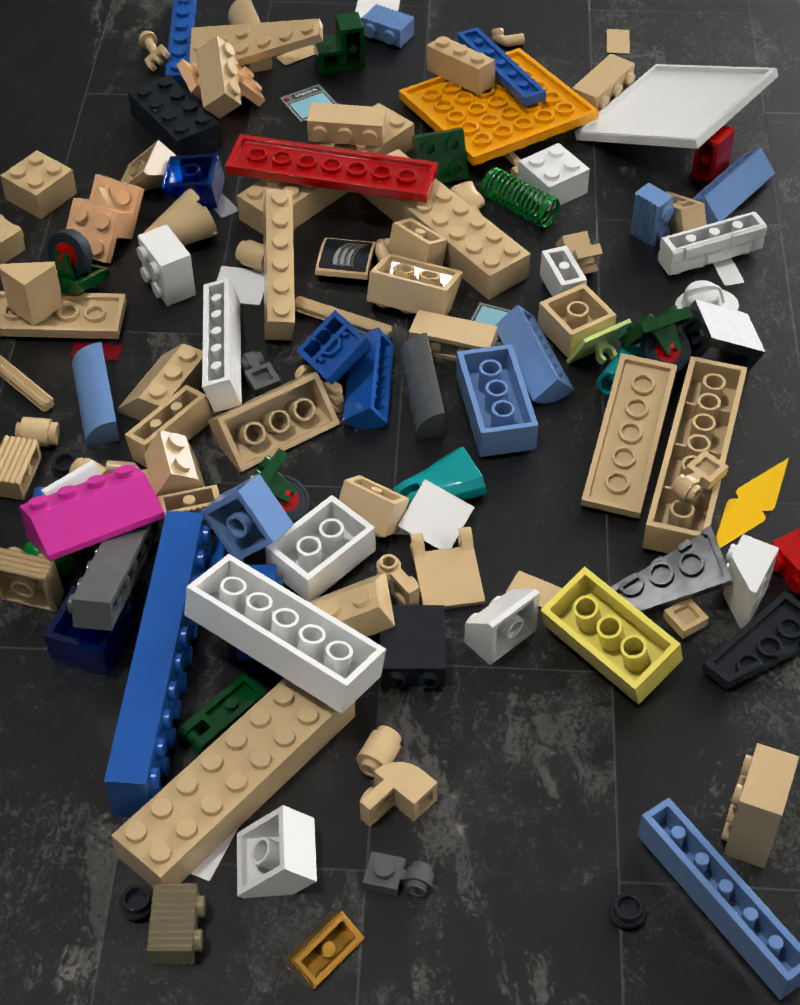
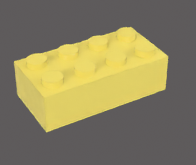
[540,566,683,705]

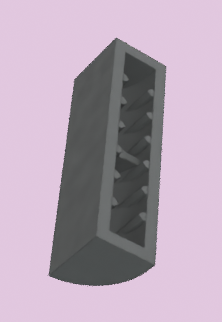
[399,332,445,440]

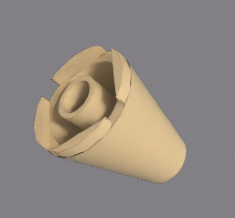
[144,189,217,246]

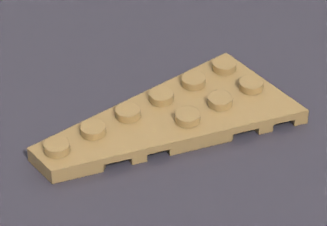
[189,18,323,67]

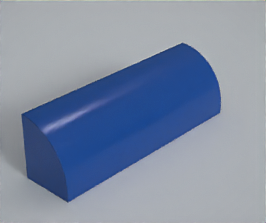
[343,327,394,430]

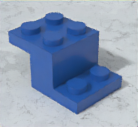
[296,310,372,385]

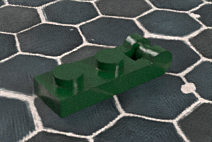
[177,673,267,755]

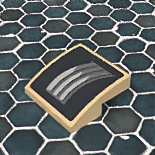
[315,237,376,280]

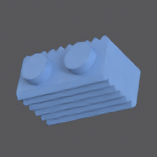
[361,4,414,48]
[630,183,675,247]

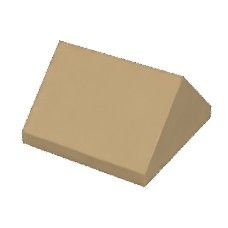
[0,261,63,326]

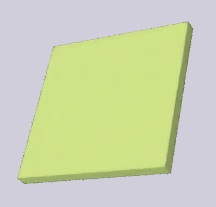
[566,318,631,365]

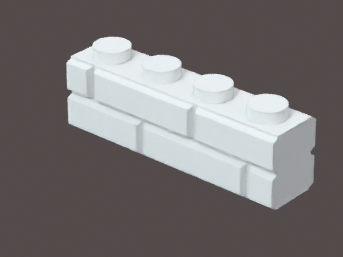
[658,212,767,275]

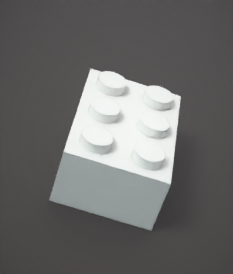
[265,495,376,601]

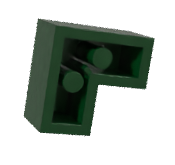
[314,12,365,74]

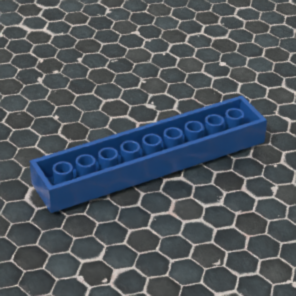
[104,511,213,818]

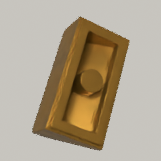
[283,910,365,989]

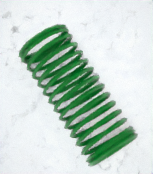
[480,167,560,228]

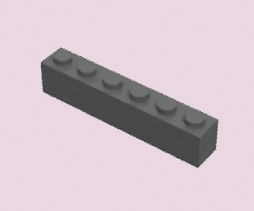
[67,520,159,631]

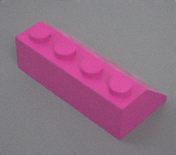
[19,465,165,561]

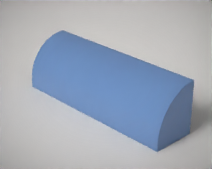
[692,148,775,224]
[495,305,574,404]
[72,342,120,447]

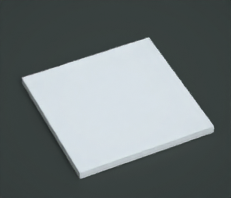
[574,64,778,149]

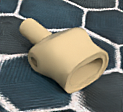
[450,181,485,215]

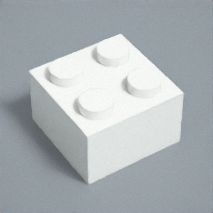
[517,143,590,211]
[137,224,196,306]

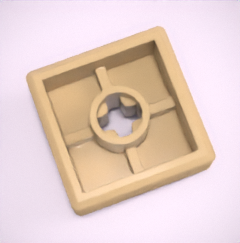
[0,547,65,612]

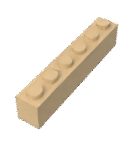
[263,188,295,341]

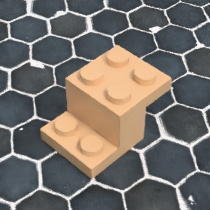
[176,59,265,107]
[66,174,144,263]

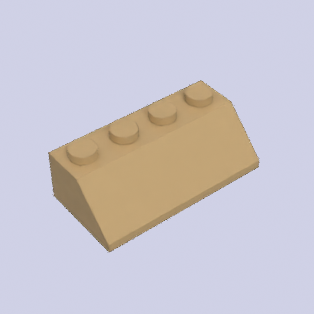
[207,372,340,472]

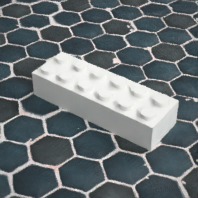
[184,554,386,714]

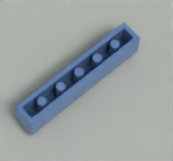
[637,798,800,1000]

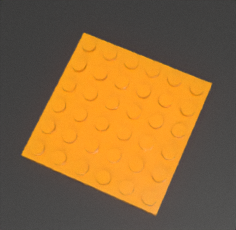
[399,48,599,166]

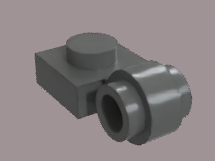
[241,351,281,397]
[363,851,434,897]

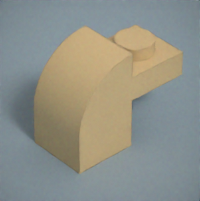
[556,231,603,274]
[360,762,438,827]

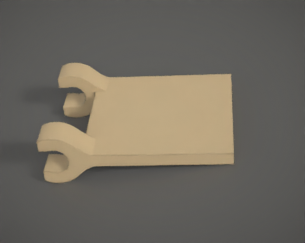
[410,527,485,609]

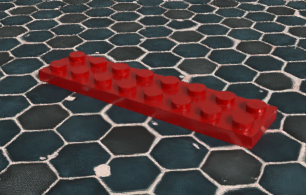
[225,134,438,203]

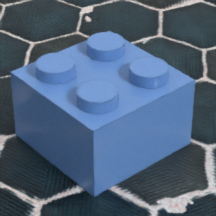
[200,474,294,560]

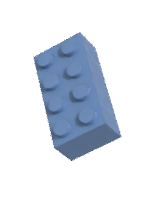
[456,344,539,457]

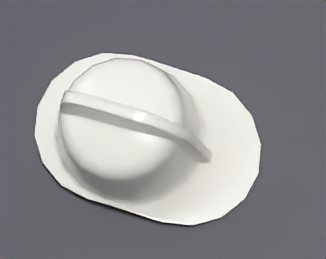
[675,280,739,311]

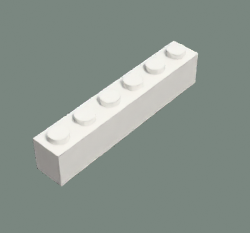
[202,278,242,413]

